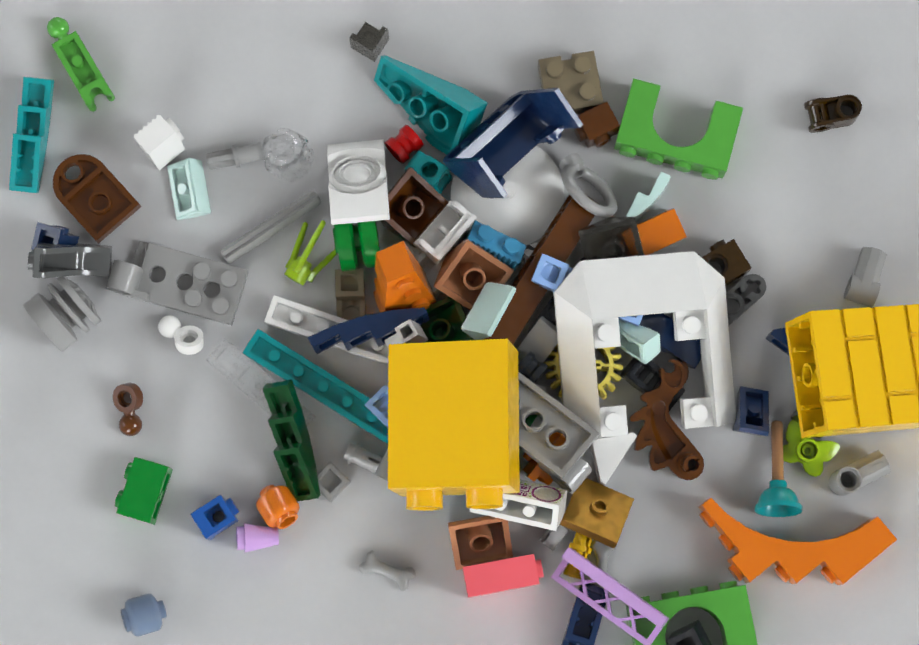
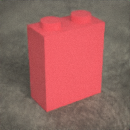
[463,554,544,598]

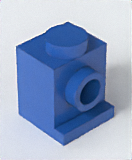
[190,495,240,540]

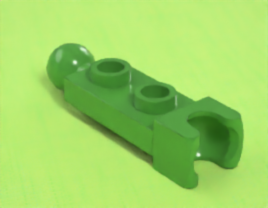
[47,17,115,112]

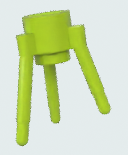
[284,220,337,286]

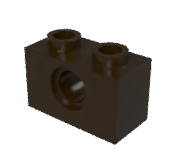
[698,239,752,286]

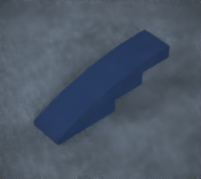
[307,308,429,354]
[640,313,701,369]
[561,584,606,645]

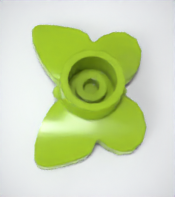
[783,420,840,477]

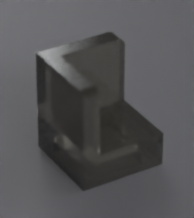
[349,22,389,62]

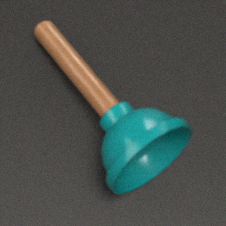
[755,420,803,517]

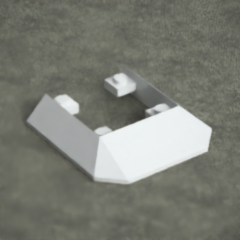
[553,251,736,438]

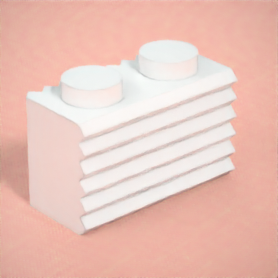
[134,115,185,171]

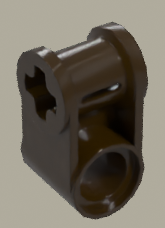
[804,94,862,133]

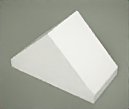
[591,432,637,486]

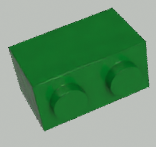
[115,457,173,525]

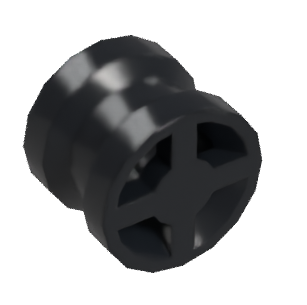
[518,351,548,383]

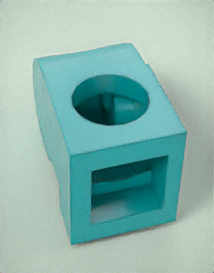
[404,151,452,194]

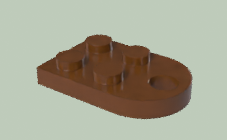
[53,154,142,244]

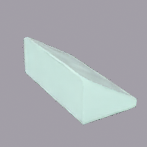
[167,158,211,220]
[461,282,516,340]

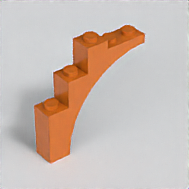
[698,498,897,585]

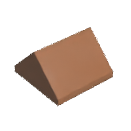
[434,239,514,310]
[448,516,513,570]

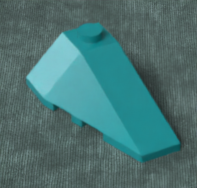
[374,55,488,155]

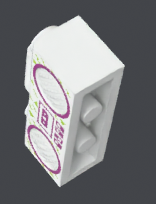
[470,480,567,531]

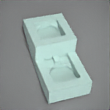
[624,172,671,225]

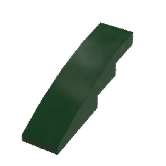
[262,379,320,501]

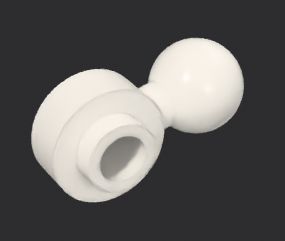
[158,315,204,355]

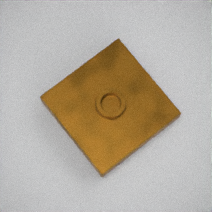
[560,478,634,549]

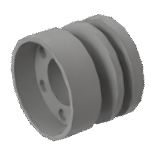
[23,276,101,352]

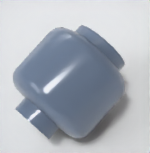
[120,594,167,637]

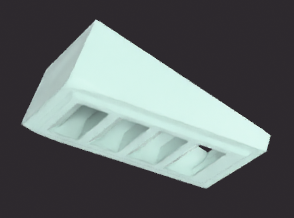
[619,320,661,364]

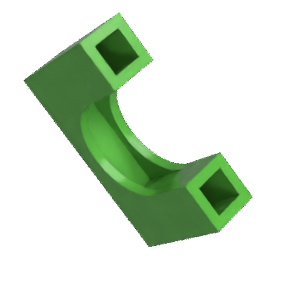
[614,78,743,180]
[626,581,758,645]

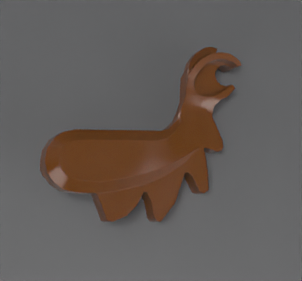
[629,359,704,480]

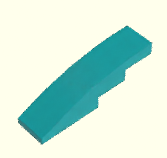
[9,77,54,193]

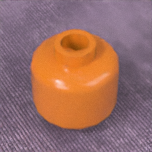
[256,485,300,529]

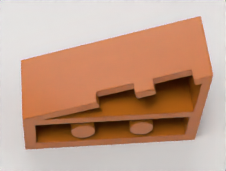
[373,241,436,312]

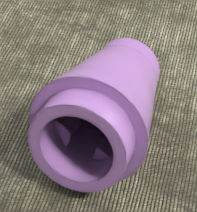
[236,523,279,553]

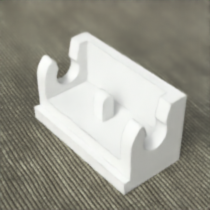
[413,200,477,264]

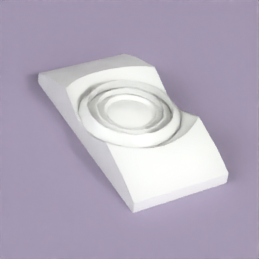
[327,139,390,225]

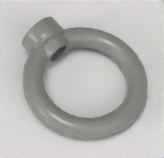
[560,153,617,218]

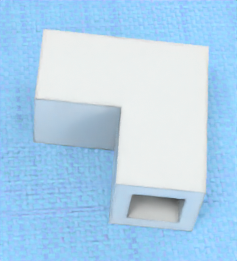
[384,319,428,348]

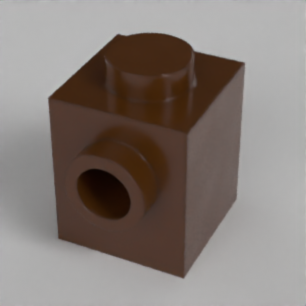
[573,102,620,148]

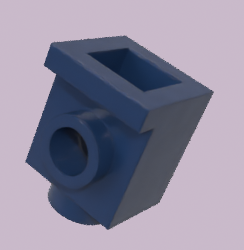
[31,222,79,250]

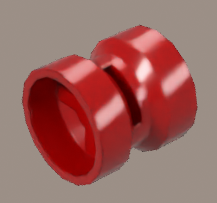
[384,124,424,164]

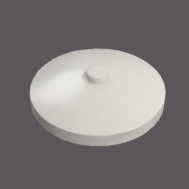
[451,146,564,245]

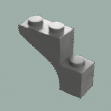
[28,243,112,278]

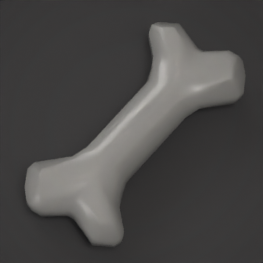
[590,540,616,595]
[359,550,416,591]

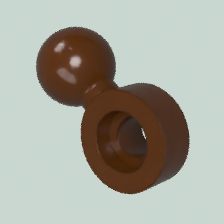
[113,382,143,436]

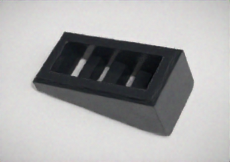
[620,357,686,411]

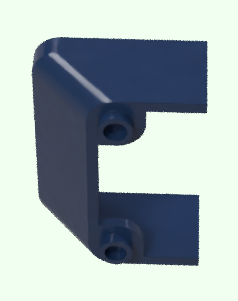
[443,88,583,199]

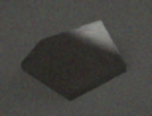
[578,217,644,260]

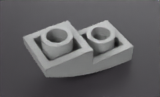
[517,316,558,364]

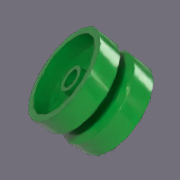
[333,221,380,272]

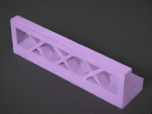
[551,547,669,645]

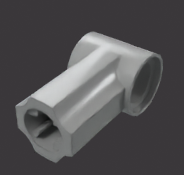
[844,247,887,308]
[829,450,890,496]

